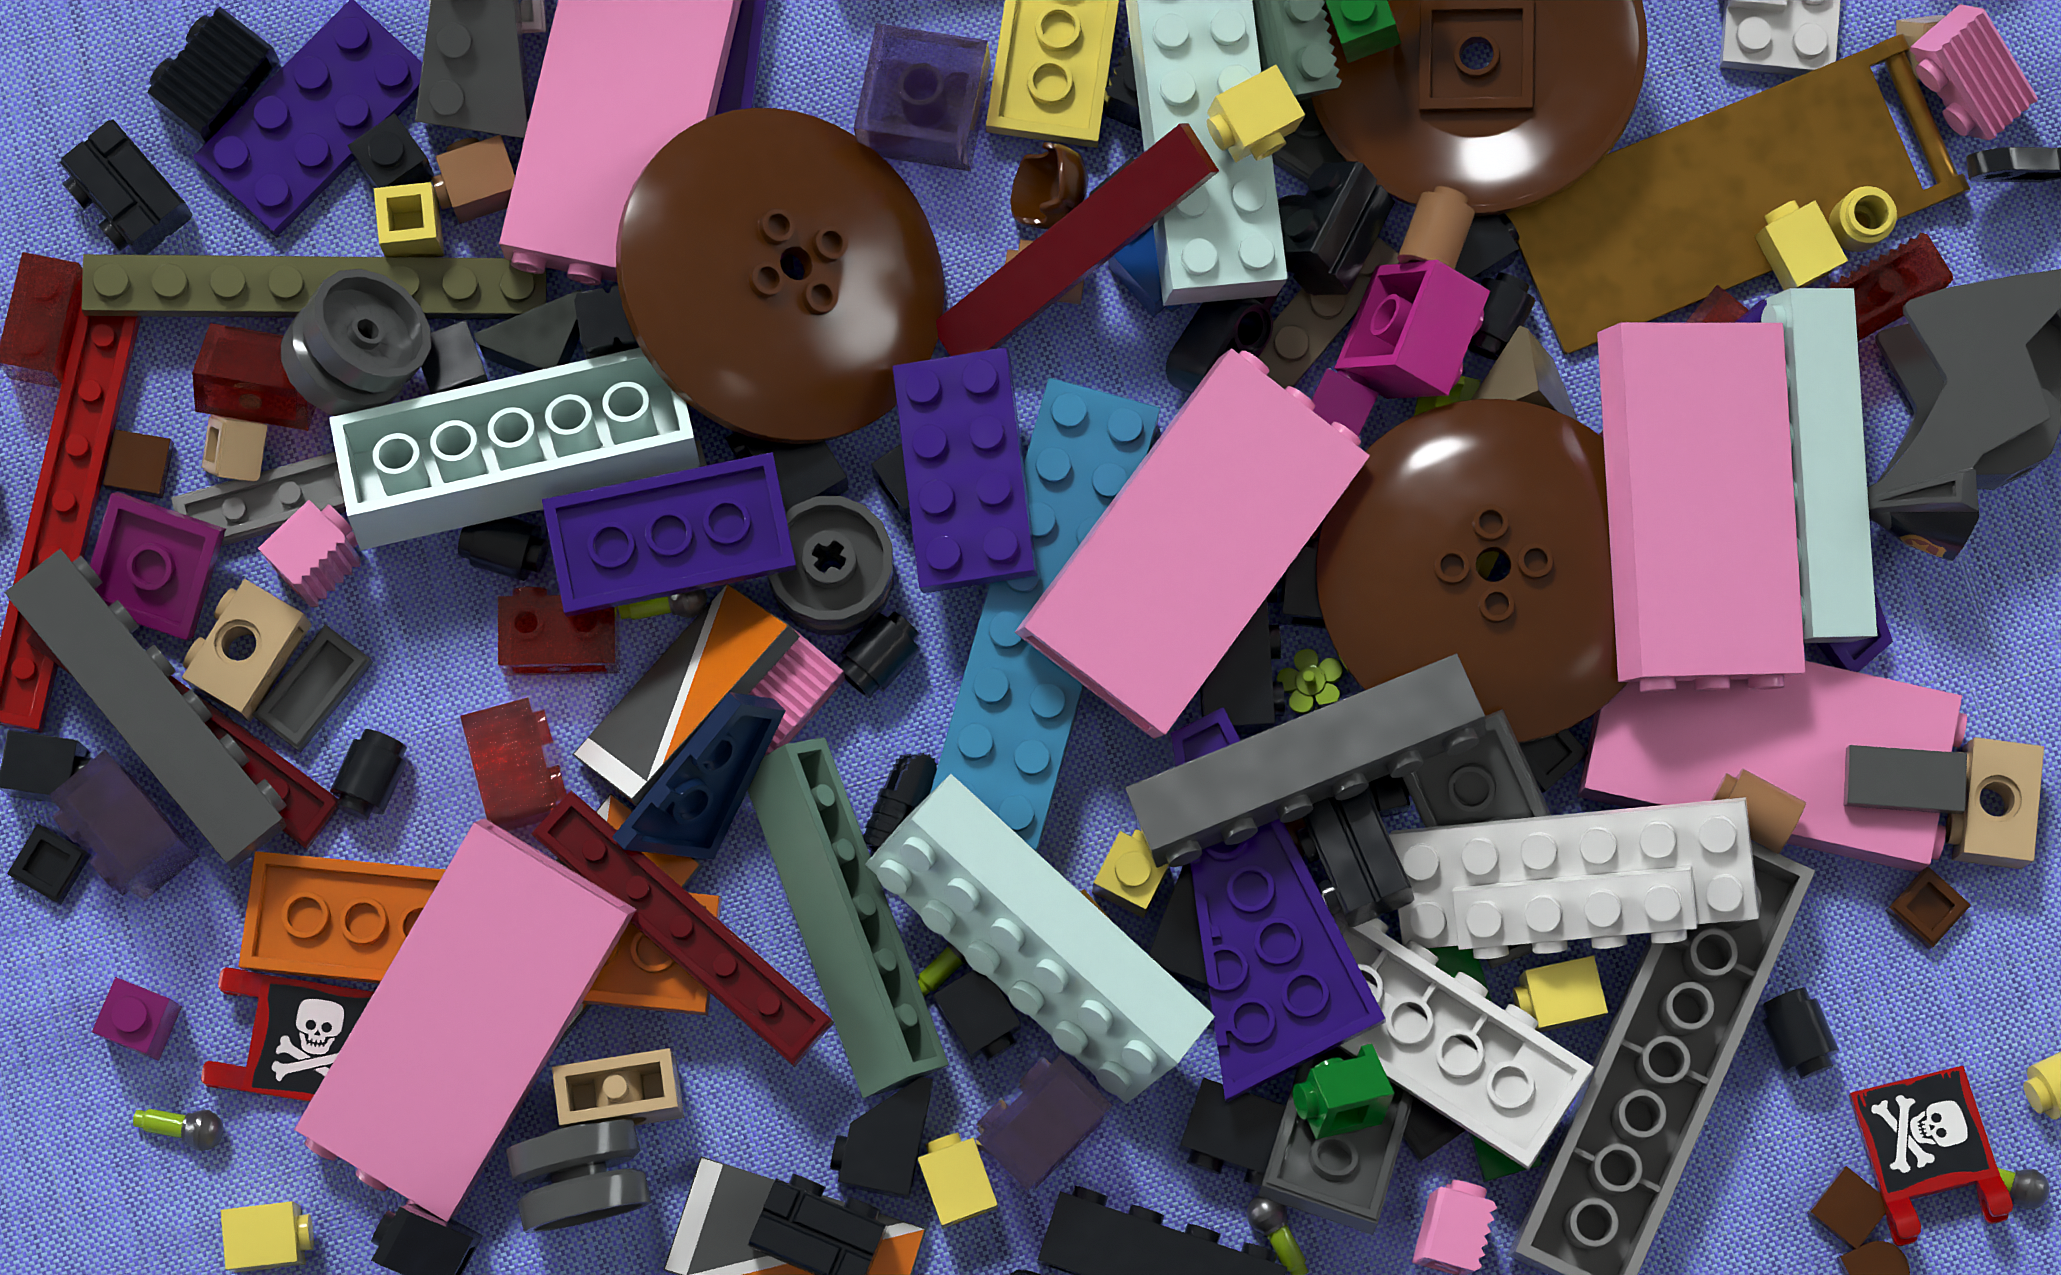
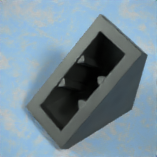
[474,289,581,374]

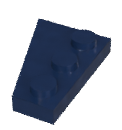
[612,692,786,860]

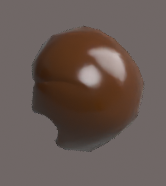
[1010,142,1089,229]

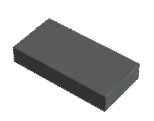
[253,624,373,753]
[1844,745,1967,814]

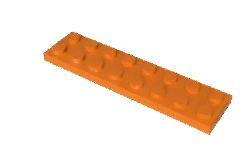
[238,851,722,1016]

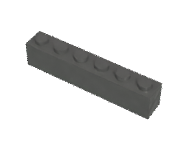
[4,548,287,870]
[1125,654,1486,868]

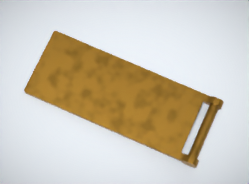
[1505,34,1970,355]

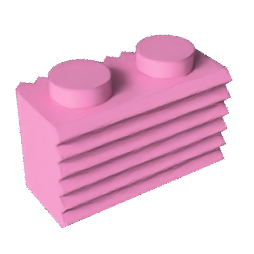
[1910,4,2038,141]
[258,500,360,607]
[748,628,845,756]
[1412,1180,1497,1275]

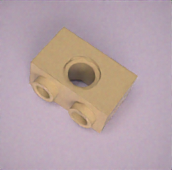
[182,579,312,722]
[1945,737,2044,869]
[552,1048,685,1128]

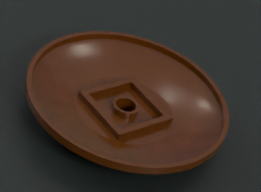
[1311,0,1648,217]
[616,108,944,444]
[1316,399,1628,744]

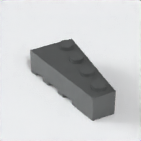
[415,0,531,138]

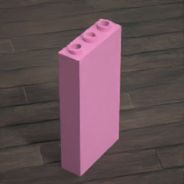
[499,0,742,285]
[1597,322,1806,692]
[1015,348,1370,739]
[1577,661,1967,873]
[294,818,637,1222]

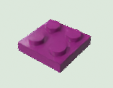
[90,492,226,640]

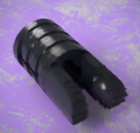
[862,753,938,852]

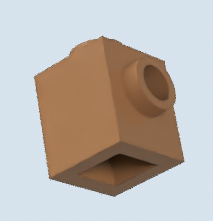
[431,135,515,224]

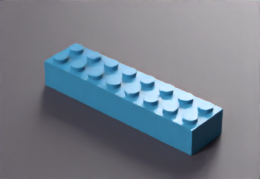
[930,377,1160,853]

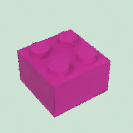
[1334,260,1490,399]

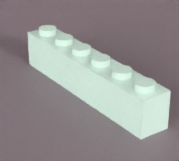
[1761,288,1877,643]

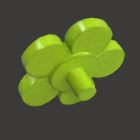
[1277,649,1343,715]

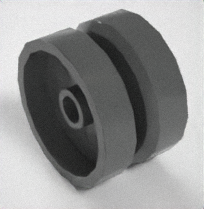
[281,269,431,416]
[767,496,894,635]
[506,1119,652,1233]

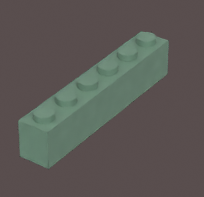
[748,737,949,1098]

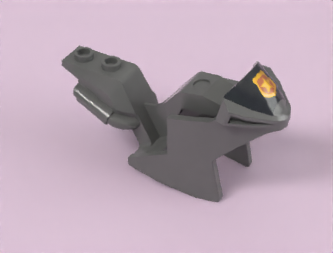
[1867,269,2061,561]

